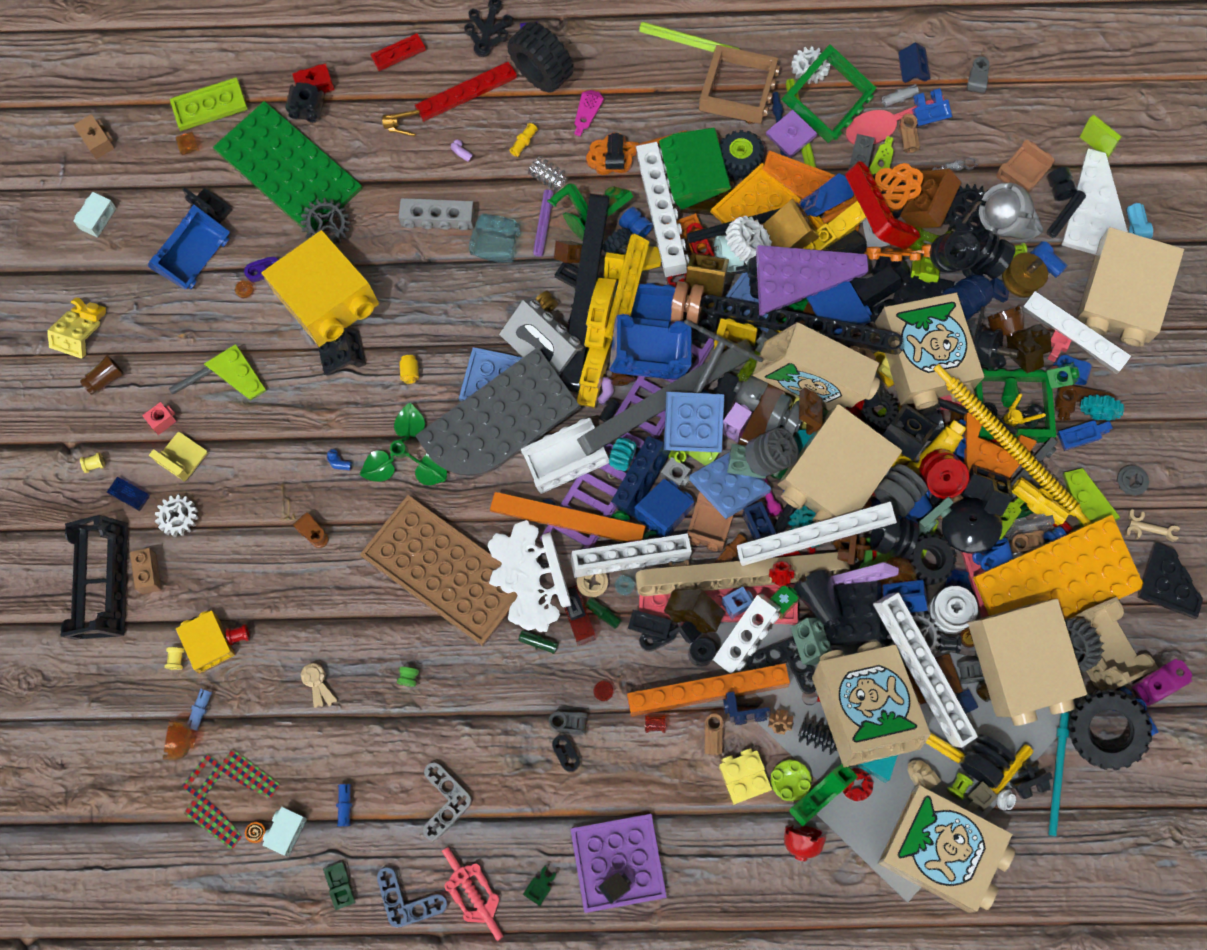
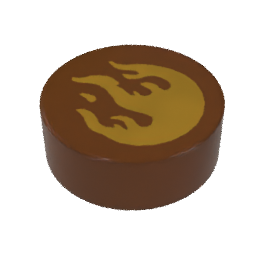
[959,627,975,648]

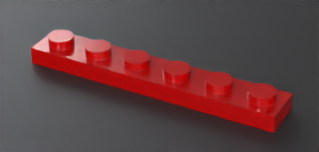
[415,61,517,122]

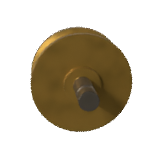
[1002,253,1048,298]

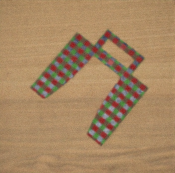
[182,749,281,850]

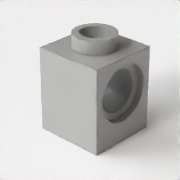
[661,457,691,490]

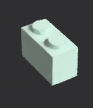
[74,192,117,238]
[263,807,307,857]

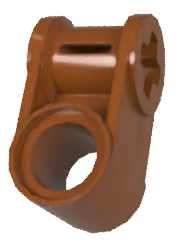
[292,512,328,548]

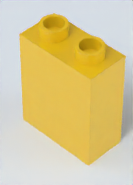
[261,230,379,347]

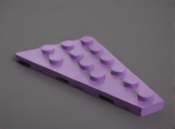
[756,245,868,315]

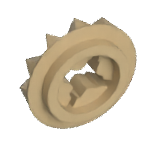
[577,573,608,598]

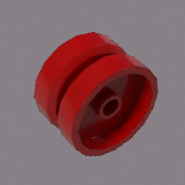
[919,449,969,499]

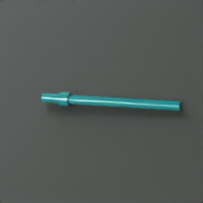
[1048,712,1069,837]

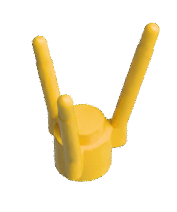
[1003,394,1046,426]

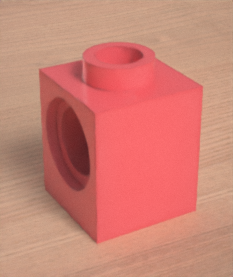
[142,402,177,435]

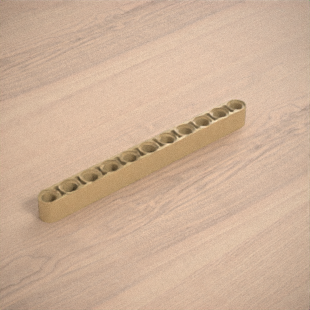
[635,552,851,596]

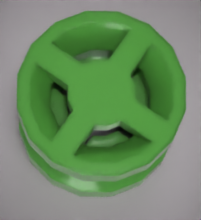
[396,667,419,687]

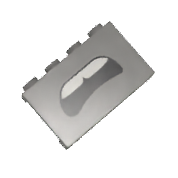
[499,299,584,379]

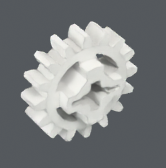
[791,46,830,84]
[155,495,199,537]

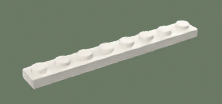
[737,502,897,566]

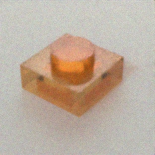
[175,132,199,155]

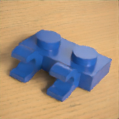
[912,88,952,127]

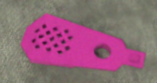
[574,90,604,136]

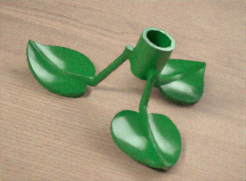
[359,403,447,486]

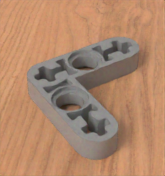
[423,763,472,841]

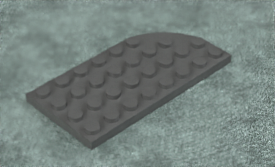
[415,347,581,476]

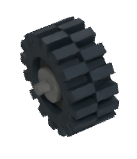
[602,227,632,255]

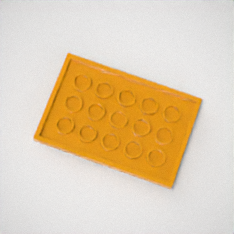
[711,163,824,230]

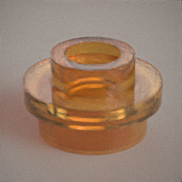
[235,280,254,298]

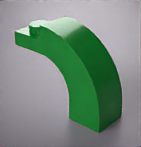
[788,763,858,826]

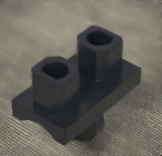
[1009,762,1053,799]

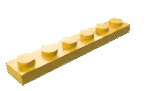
[605,234,649,340]

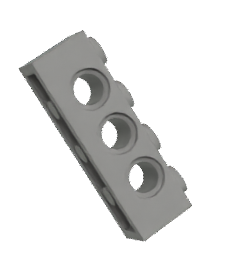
[399,198,475,230]

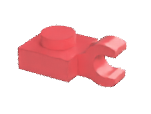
[1048,330,1071,362]

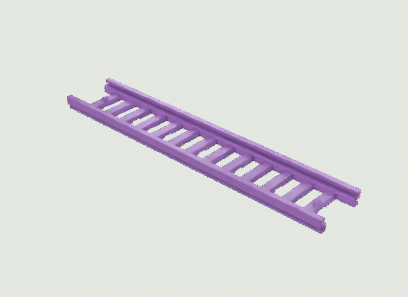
[540,323,714,549]

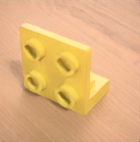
[47,311,100,359]
[149,432,208,482]

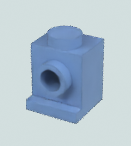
[722,587,754,620]

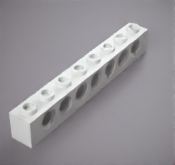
[636,142,689,277]
[873,593,978,747]

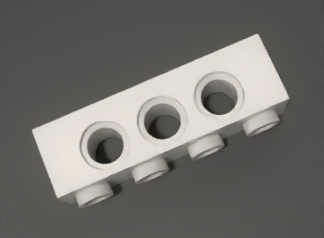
[713,594,781,674]

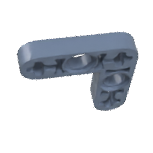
[377,867,448,928]

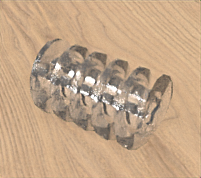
[528,155,568,192]

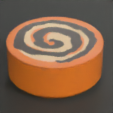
[245,822,267,843]

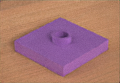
[766,110,817,158]

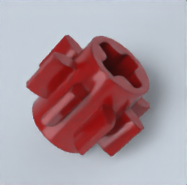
[769,561,794,586]

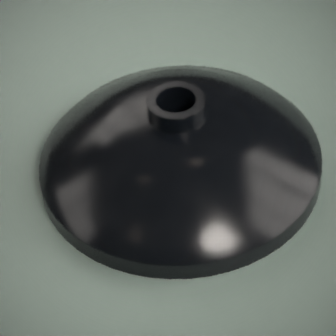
[942,499,1003,554]

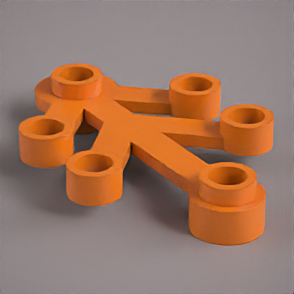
[864,244,931,261]

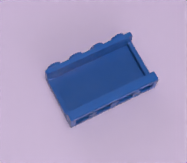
[615,281,676,328]

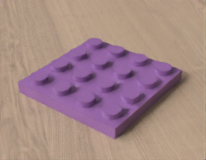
[570,814,667,913]

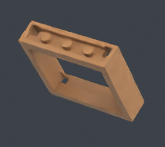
[699,45,780,124]

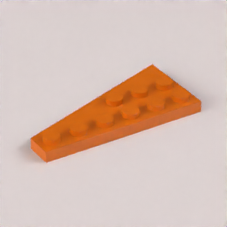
[762,150,860,232]

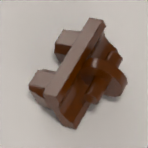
[837,534,871,565]

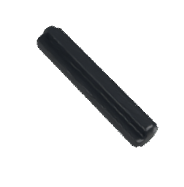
[1047,190,1086,238]

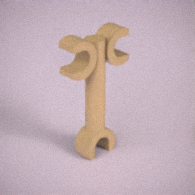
[1125,509,1180,542]

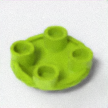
[771,760,812,801]

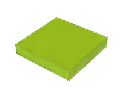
[1080,115,1122,159]

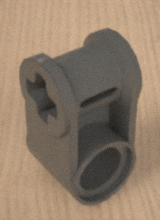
[967,57,989,93]
[957,661,985,684]
[549,712,588,735]

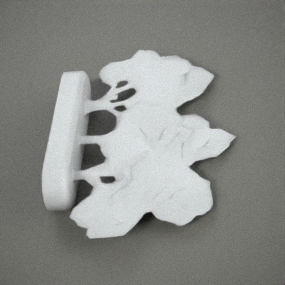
[488,520,572,632]

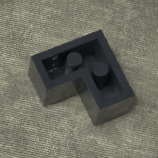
[963,465,1013,516]

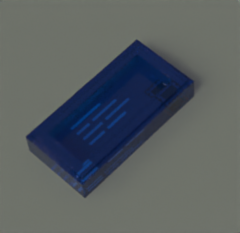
[107,477,150,512]

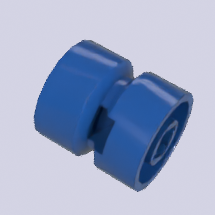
[619,207,653,238]

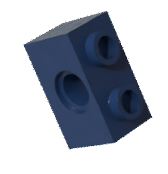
[742,501,776,540]

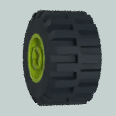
[720,130,764,180]

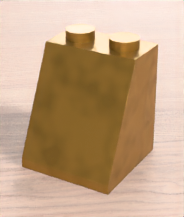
[763,199,819,249]
[686,253,729,307]

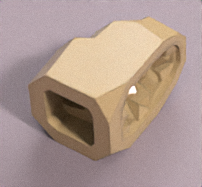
[908,760,941,790]

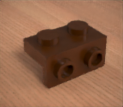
[799,387,823,435]

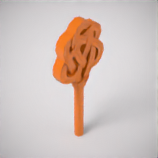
[586,130,687,175]
[821,163,923,224]

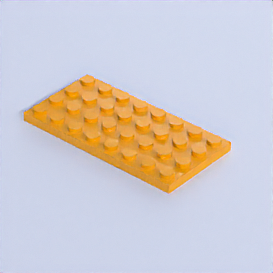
[972,515,1143,619]

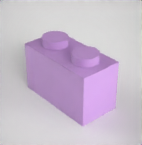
[723,403,752,443]

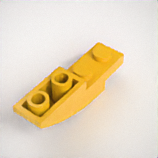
[802,201,867,251]
[584,278,617,349]
[577,337,612,408]

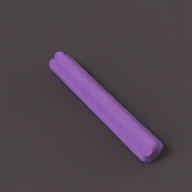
[533,189,554,257]

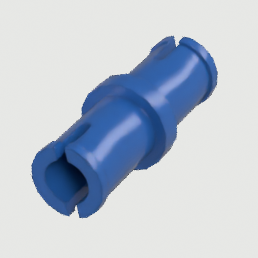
[336,784,353,826]

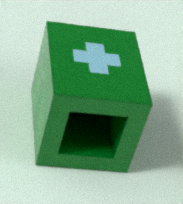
[770,586,799,619]

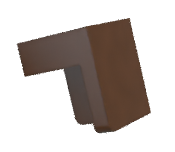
[554,241,582,263]

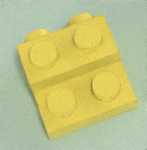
[718,748,772,805]

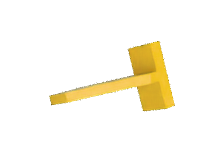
[604,246,661,281]

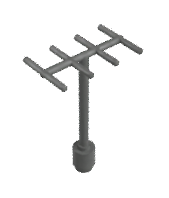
[684,320,763,393]

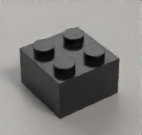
[883,404,938,461]

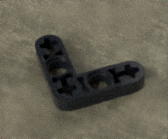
[747,638,816,694]

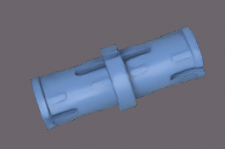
[185,689,212,731]

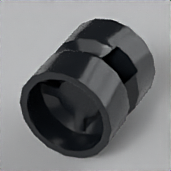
[1047,167,1078,201]
[688,637,716,667]

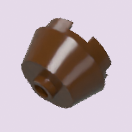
[987,306,1025,338]

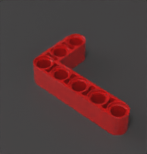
[845,161,921,250]

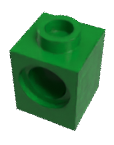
[1046,362,1080,389]

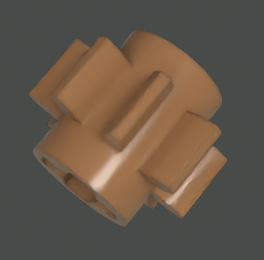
[768,709,794,735]

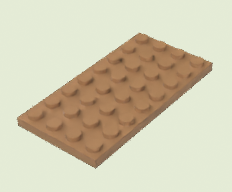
[360,495,518,647]

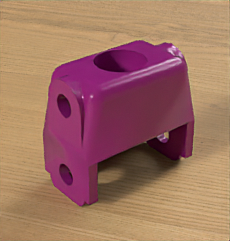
[1132,658,1192,706]

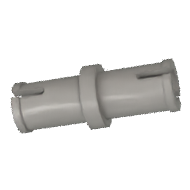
[881,84,919,107]

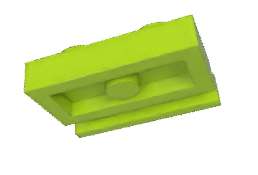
[911,256,939,283]

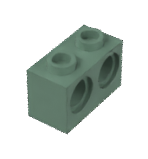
[727,444,766,479]
[791,618,831,665]

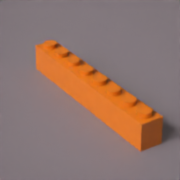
[627,664,790,717]

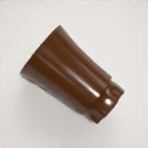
[80,355,124,395]

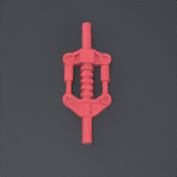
[442,847,504,941]

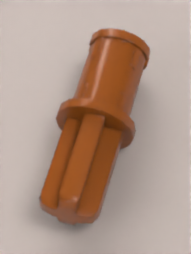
[715,534,748,563]

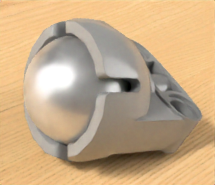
[979,182,1043,242]

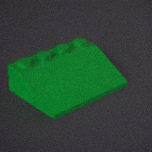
[659,127,731,210]

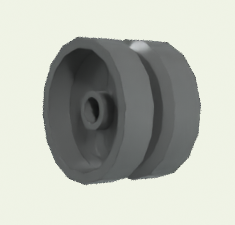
[765,394,803,438]

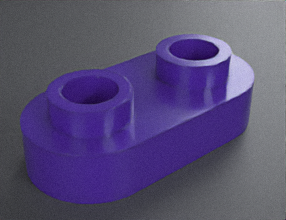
[244,257,278,282]

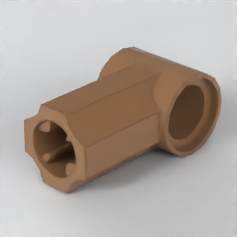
[898,114,920,153]
[704,714,723,755]

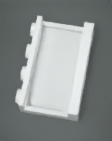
[521,418,609,494]

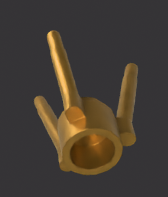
[382,110,420,136]

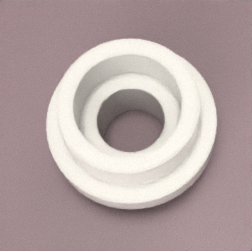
[997,789,1016,810]

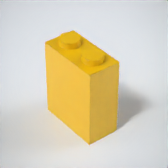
[176,610,235,674]

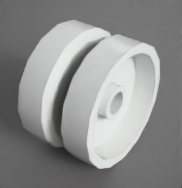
[928,586,978,634]

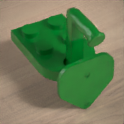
[547,183,633,242]

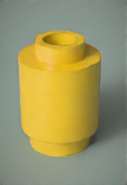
[399,355,419,384]

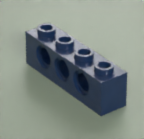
[611,436,671,517]

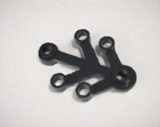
[464,0,513,57]

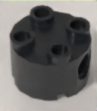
[285,82,325,123]

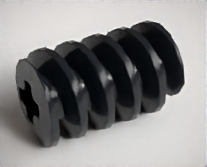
[798,717,837,755]

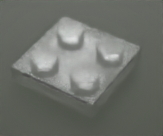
[1006,514,1055,540]

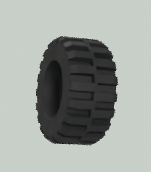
[507,22,574,93]
[1068,689,1153,770]

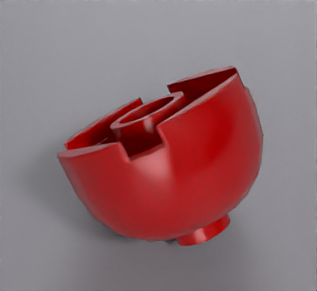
[784,824,826,861]

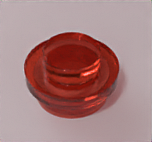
[593,681,613,702]

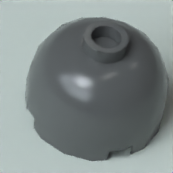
[733,376,768,413]

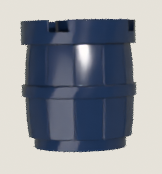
[942,274,994,321]

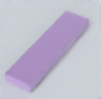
[831,563,899,586]

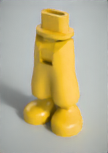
[906,420,967,476]

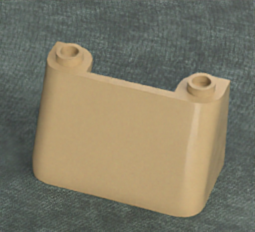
[1069,597,1159,690]

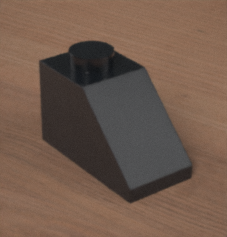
[598,872,632,905]

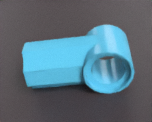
[1126,203,1153,239]

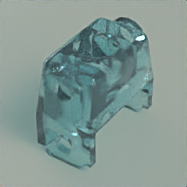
[469,214,520,263]

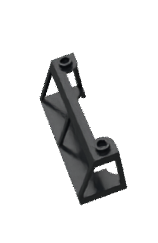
[60,515,128,640]

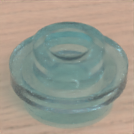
[615,576,634,596]

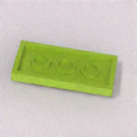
[170,77,248,131]

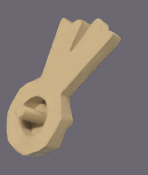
[300,663,338,708]

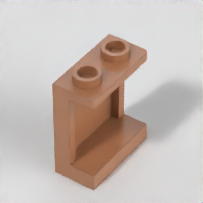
[996,139,1055,193]
[686,492,733,552]

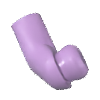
[451,139,473,162]
[597,377,614,405]

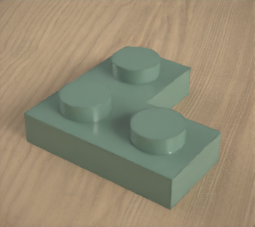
[918,497,954,537]

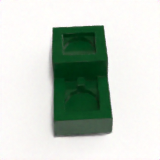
[323,861,355,911]

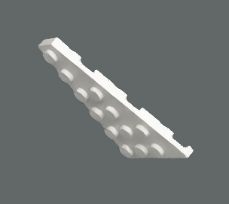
[1062,149,1128,255]

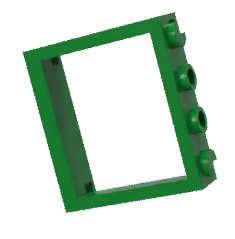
[781,44,876,143]
[974,369,1057,443]

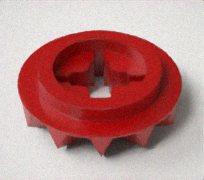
[842,768,874,801]

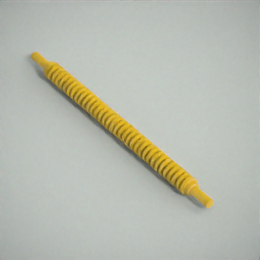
[933,364,1092,526]

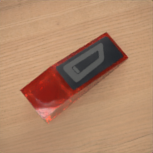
[564,585,596,646]

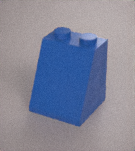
[635,479,694,538]

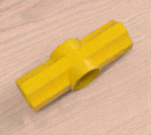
[1011,477,1070,526]

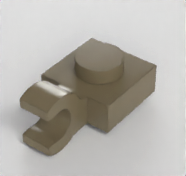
[964,782,998,813]

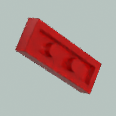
[370,33,426,71]

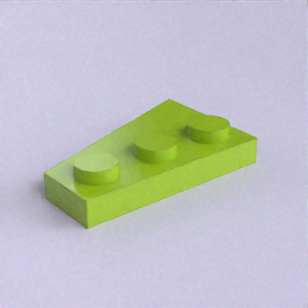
[204,344,266,401]
[1063,468,1120,528]

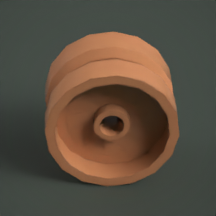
[671,281,705,325]

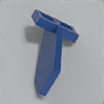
[799,173,854,217]

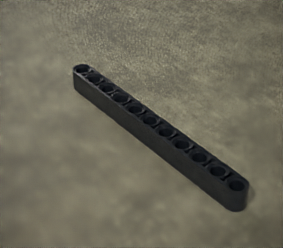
[561,193,609,392]
[700,295,904,355]

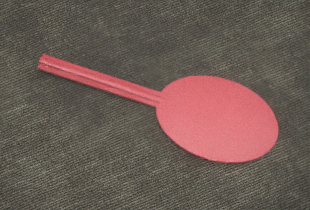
[846,96,944,145]

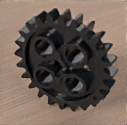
[943,184,989,237]

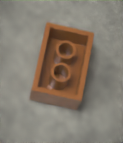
[900,168,961,229]

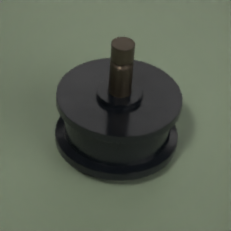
[974,326,1019,371]

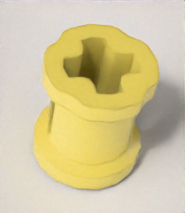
[80,452,105,473]
[164,647,185,670]

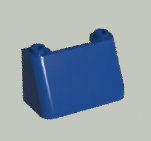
[147,205,230,290]
[806,281,872,335]
[610,314,691,380]

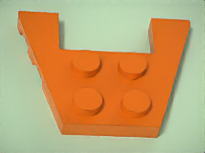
[964,413,1037,478]

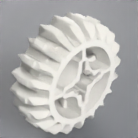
[725,216,772,265]

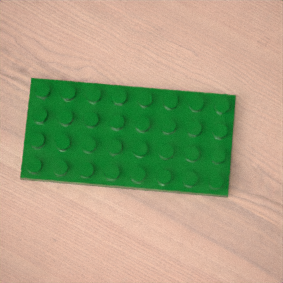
[213,101,363,233]

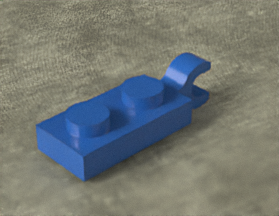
[1057,420,1113,451]

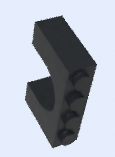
[822,230,901,308]

